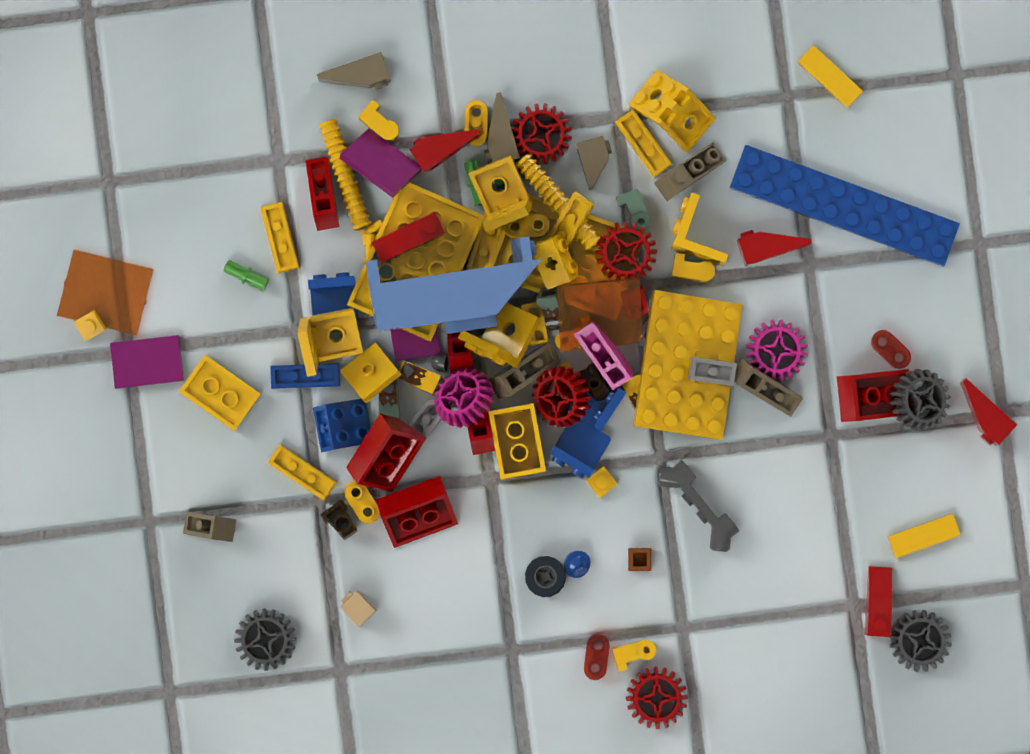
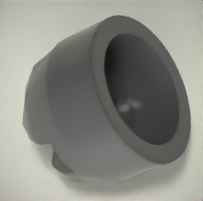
[431,354,448,372]

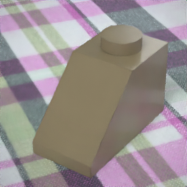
[576,136,612,189]
[183,511,236,542]

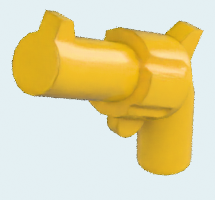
[359,219,383,263]

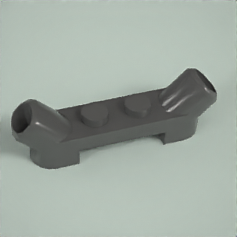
[657,460,740,552]

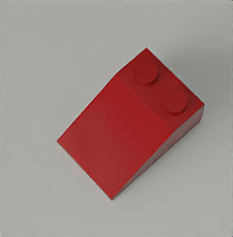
[837,369,909,422]

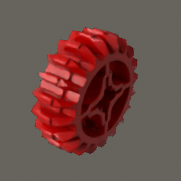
[511,103,572,165]
[595,221,657,284]
[531,366,592,428]
[626,666,688,729]

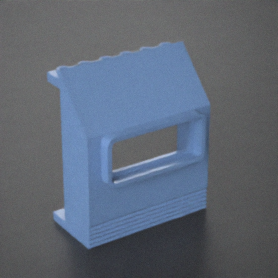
[365,237,542,334]

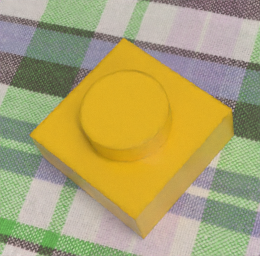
[74,309,106,342]
[586,466,618,498]

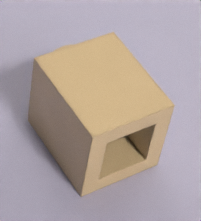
[340,591,377,627]

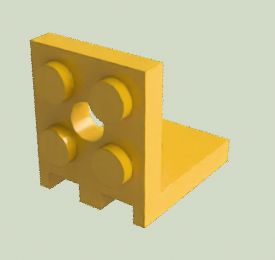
[628,70,716,153]
[468,155,533,232]
[671,192,729,267]
[458,303,541,368]
[297,308,364,377]

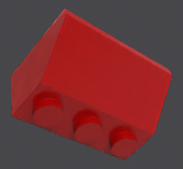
[346,413,427,492]
[376,476,458,548]

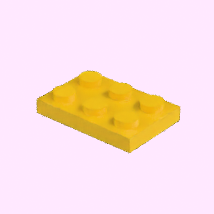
[179,355,262,431]

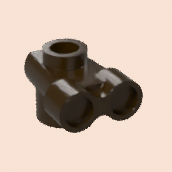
[578,363,610,401]
[320,500,358,540]

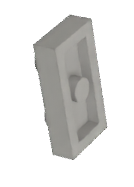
[687,357,737,386]

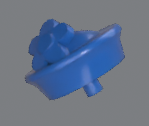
[564,551,591,578]

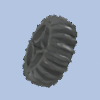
[890,369,951,431]
[234,608,297,671]
[889,610,952,672]

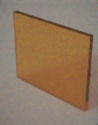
[57,250,154,335]
[557,277,642,352]

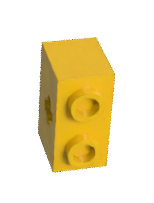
[532,233,579,290]

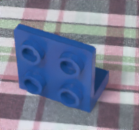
[568,379,626,432]
[313,398,371,453]

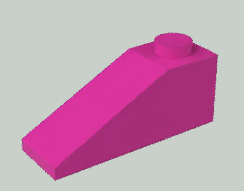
[574,321,634,390]

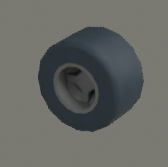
[525,556,566,597]

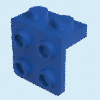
[308,272,359,322]
[550,420,611,479]

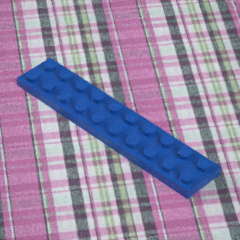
[729,145,960,267]

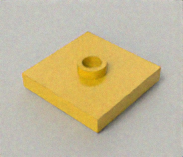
[340,342,402,403]

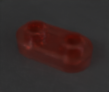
[871,330,911,369]
[584,634,610,680]

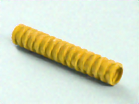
[318,119,372,231]
[516,154,602,251]

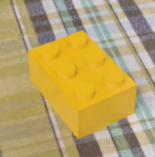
[488,403,546,480]

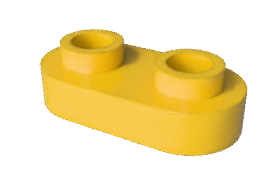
[464,100,488,147]
[504,214,550,239]
[345,481,380,524]

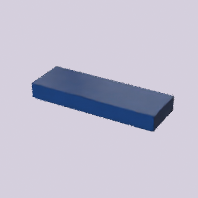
[270,363,340,389]

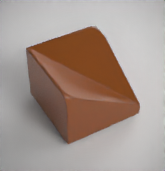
[628,548,651,571]

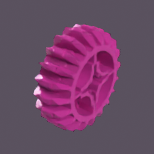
[746,320,808,381]
[433,367,495,429]

